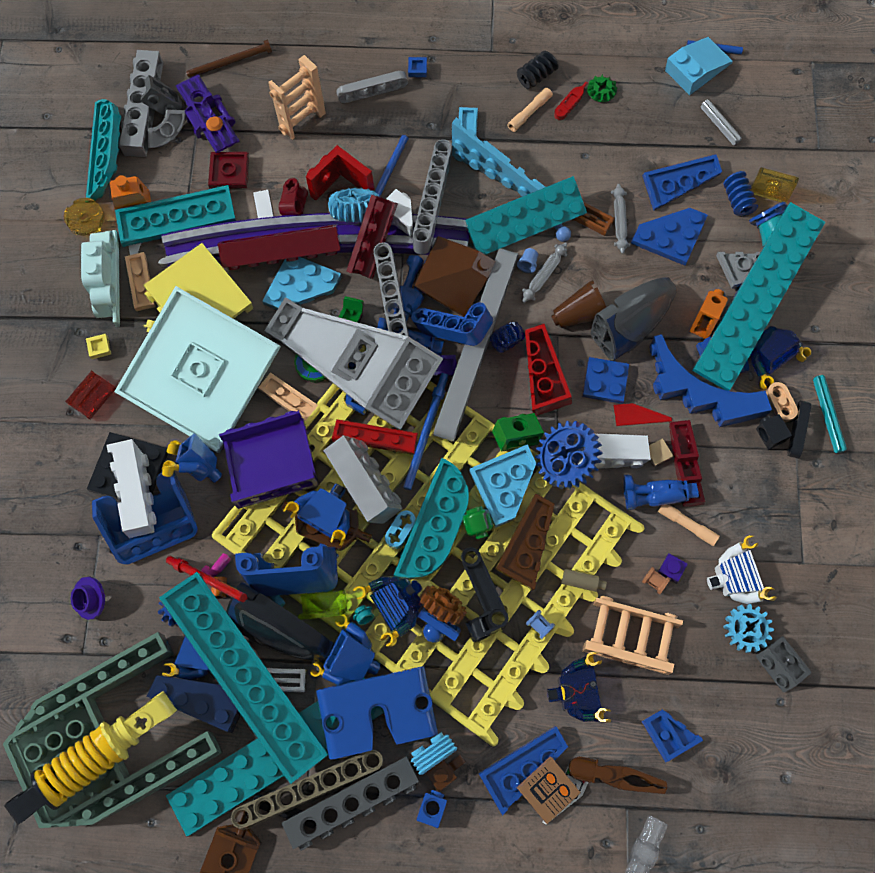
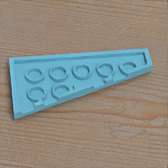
[452,117,545,197]

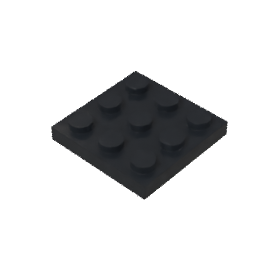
[87,432,168,500]

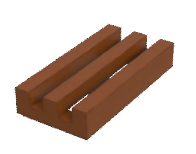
[572,202,615,236]

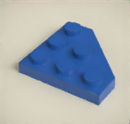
[631,208,708,265]

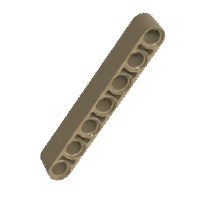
[231,750,383,830]

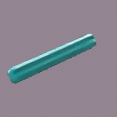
[813,375,847,453]

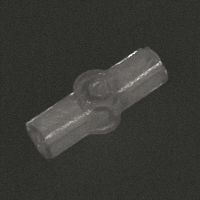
[625,815,668,873]

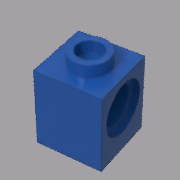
[416,790,447,828]

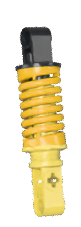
[4,691,177,825]

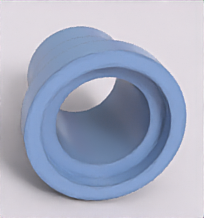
[517,248,538,273]

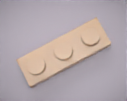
[125,252,156,311]
[258,372,318,421]

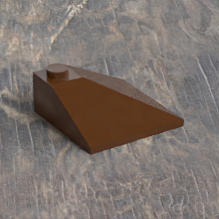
[413,236,496,317]

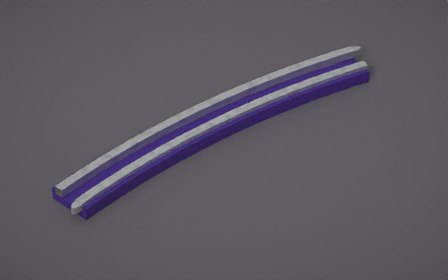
[159,213,470,267]

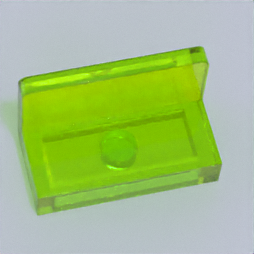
[298,590,348,620]

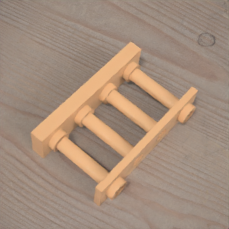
[268,55,326,140]
[582,596,683,675]

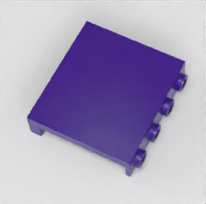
[219,410,319,509]

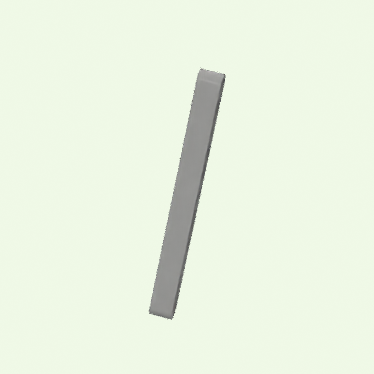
[433,248,519,442]

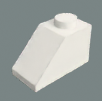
[386,189,413,237]

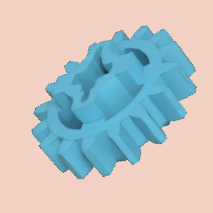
[723,604,774,653]

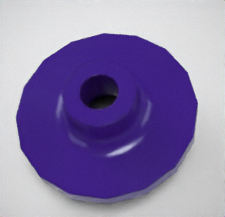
[70,576,105,620]

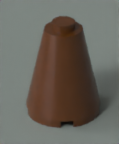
[551,280,606,328]

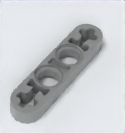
[336,71,408,103]

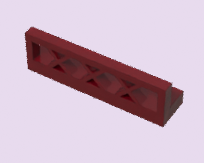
[347,195,398,279]

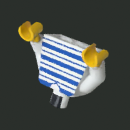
[707,535,777,604]

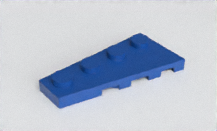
[642,154,722,211]
[478,726,568,816]

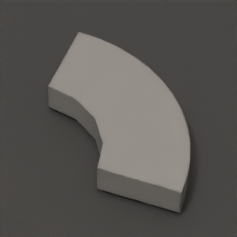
[147,110,185,148]

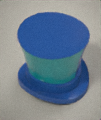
[749,202,787,248]

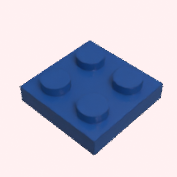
[582,357,629,404]

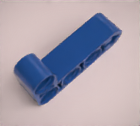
[411,302,493,346]

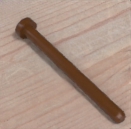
[186,40,272,77]

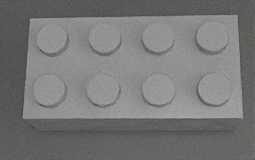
[323,435,403,524]

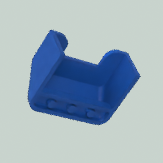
[92,471,198,564]

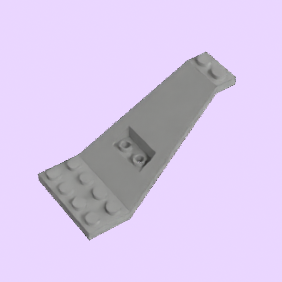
[264,297,443,430]

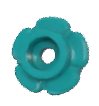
[353,605,374,625]

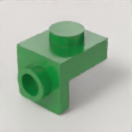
[339,296,364,323]

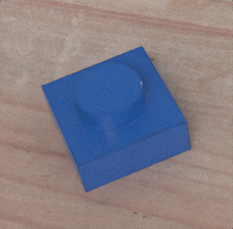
[408,57,427,77]

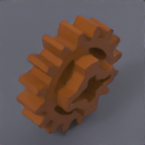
[420,585,467,625]

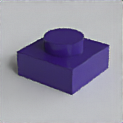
[658,553,688,584]

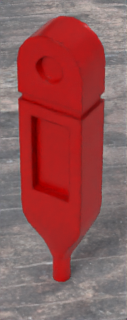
[554,82,588,120]

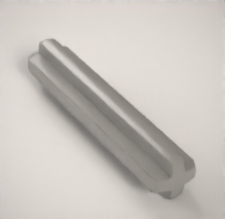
[700,99,742,145]

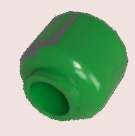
[462,506,493,539]

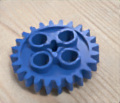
[535,421,603,490]

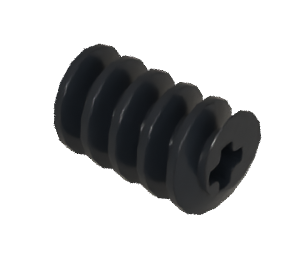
[517,51,559,89]

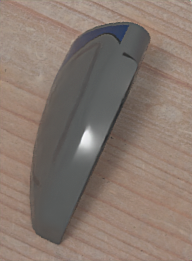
[591,277,677,361]

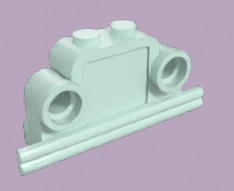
[81,230,120,327]

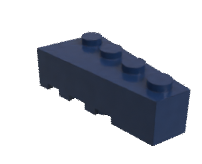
[146,675,241,733]

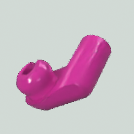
[201,553,231,577]

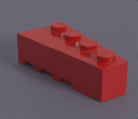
[525,324,572,416]

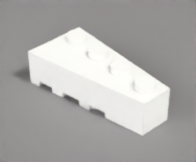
[107,439,157,538]

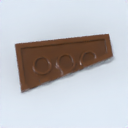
[495,494,555,590]

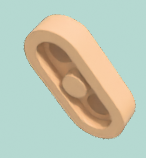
[766,382,798,422]

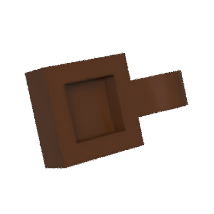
[426,755,466,792]

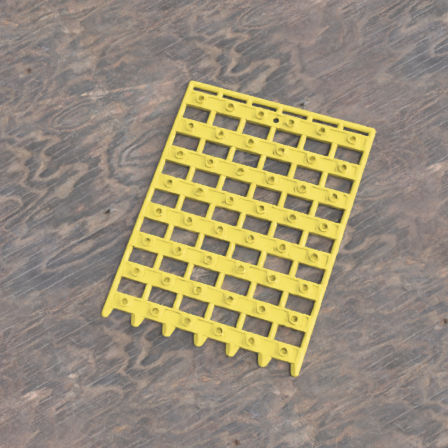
[212,345,644,747]

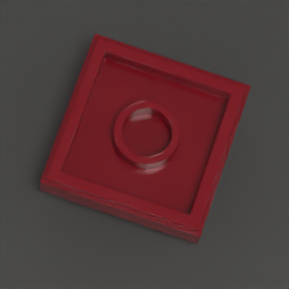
[208,152,249,189]

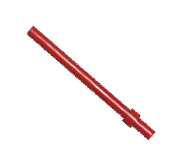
[166,555,247,602]

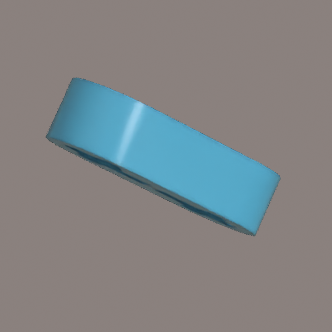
[385,510,416,549]

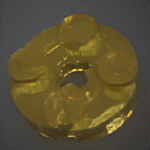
[64,198,104,236]

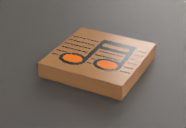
[516,757,581,824]

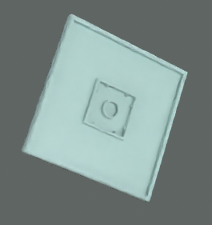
[115,286,281,453]

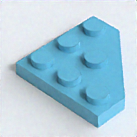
[262,257,342,310]
[469,444,536,528]

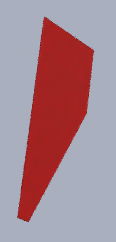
[613,403,672,426]

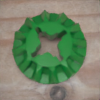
[587,74,617,102]

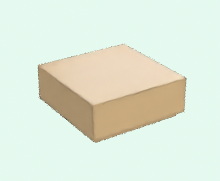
[649,438,673,467]

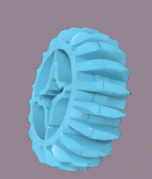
[328,188,379,223]

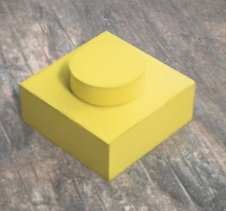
[86,334,111,359]

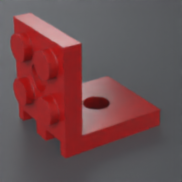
[306,145,374,200]

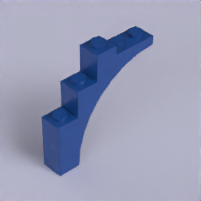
[649,334,772,427]

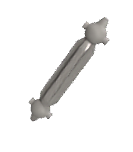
[611,184,630,254]
[522,242,568,303]

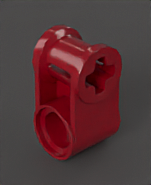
[278,178,308,216]

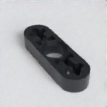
[787,400,811,459]

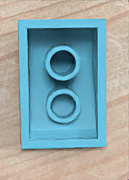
[665,37,733,95]

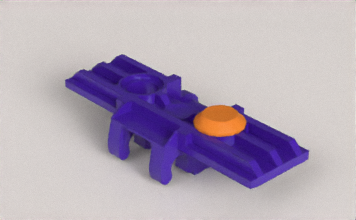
[175,74,240,153]

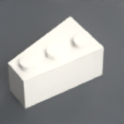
[578,434,651,469]

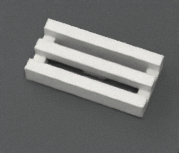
[267,668,306,692]

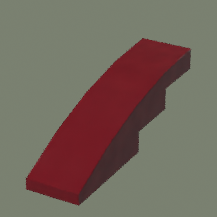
[669,420,705,507]

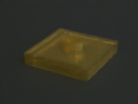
[750,167,799,203]

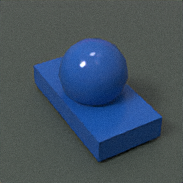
[418,607,461,643]

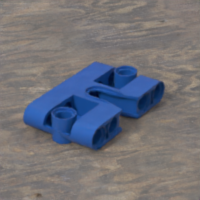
[316,666,438,759]

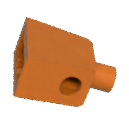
[110,175,151,210]
[689,289,728,339]

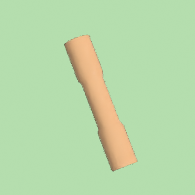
[507,88,553,132]
[658,504,720,546]

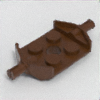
[282,501,372,551]
[200,812,262,873]

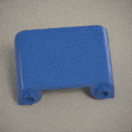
[235,546,338,596]

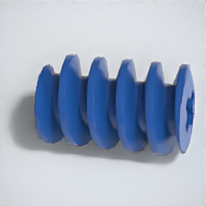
[723,171,758,216]

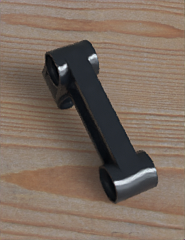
[461,547,508,643]

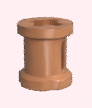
[642,567,671,594]

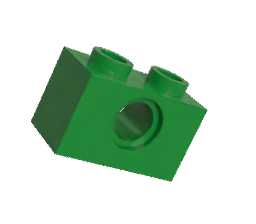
[492,413,544,452]

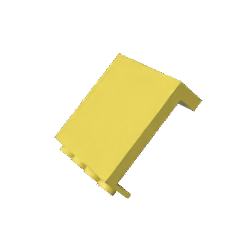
[144,243,253,319]

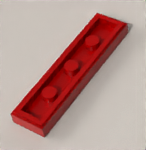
[332,419,418,455]

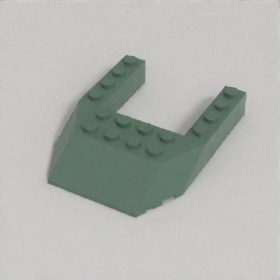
[3,632,223,828]

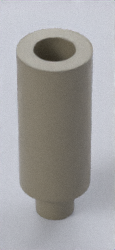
[561,569,607,592]

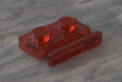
[65,370,116,420]

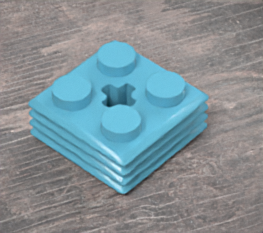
[411,732,457,775]

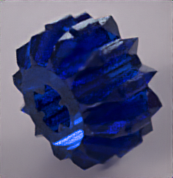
[490,321,525,352]

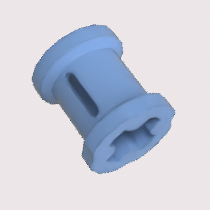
[526,610,555,640]

